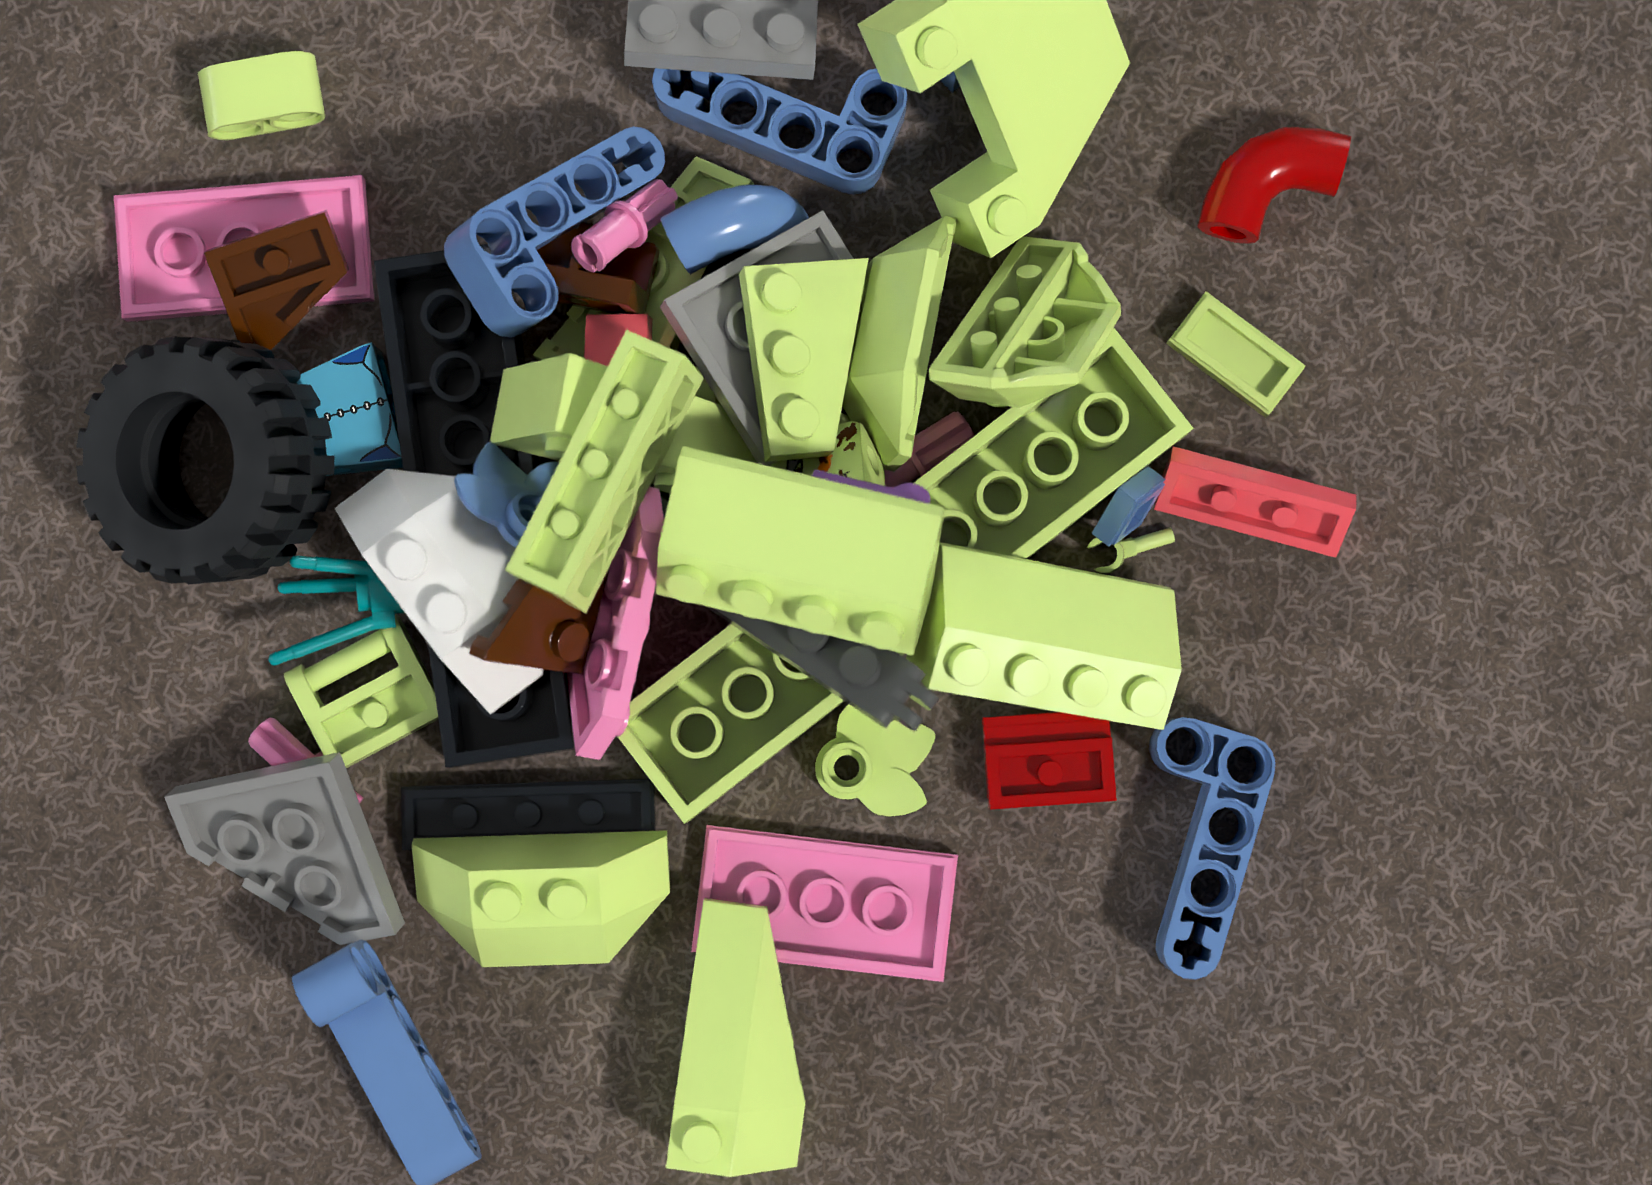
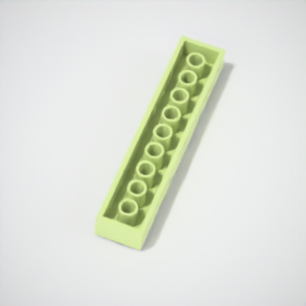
[617,328,1194,824]

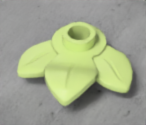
[815,704,936,816]

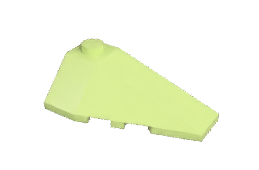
[666,898,806,1177]

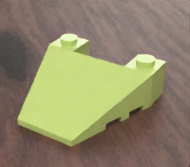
[857,0,1130,258]

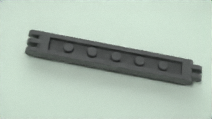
[661,496,939,732]

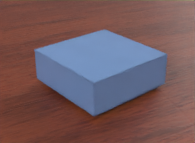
[1092,466,1166,547]

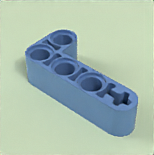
[652,68,907,195]
[444,126,665,337]
[1149,717,1276,980]
[292,939,482,1185]

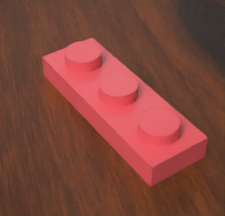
[1154,446,1356,558]

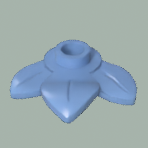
[454,441,559,548]

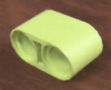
[198,51,325,140]

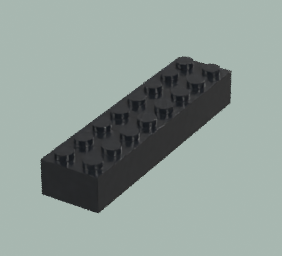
[374,244,575,768]

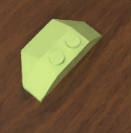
[842,216,957,472]
[929,236,1121,408]
[412,830,670,967]

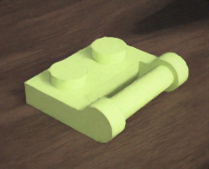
[284,614,438,768]

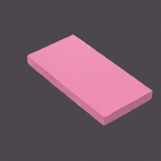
[114,175,374,322]
[691,825,958,982]

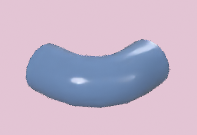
[661,185,809,274]

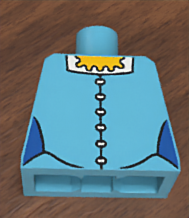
[297,342,403,476]

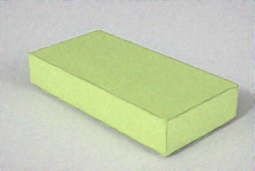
[1166,292,1306,418]

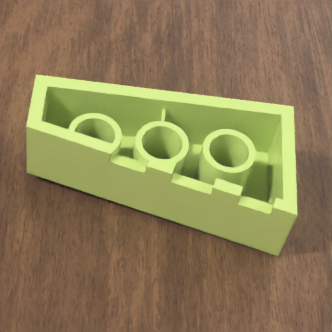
[490,353,758,493]

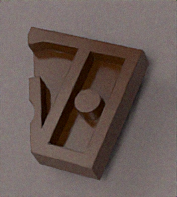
[204,210,349,350]
[469,564,611,674]

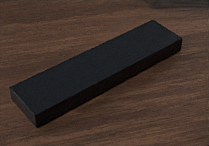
[401,779,656,850]

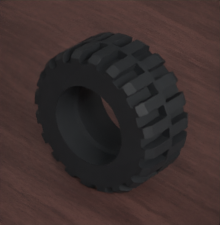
[76,336,335,585]

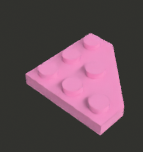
[567,487,665,760]

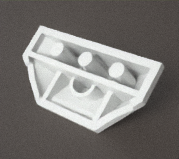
[335,469,544,714]

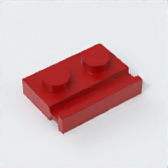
[982,712,1117,810]

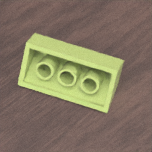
[656,446,945,656]
[906,542,1182,730]

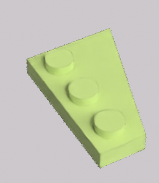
[739,258,869,462]

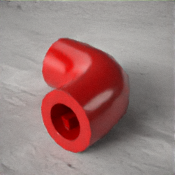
[1198,127,1351,244]

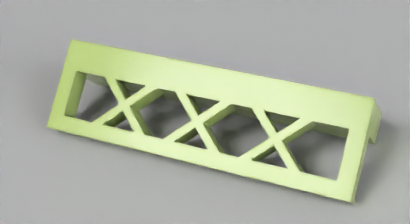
[505,330,704,613]

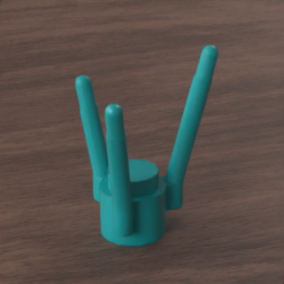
[268,555,405,665]

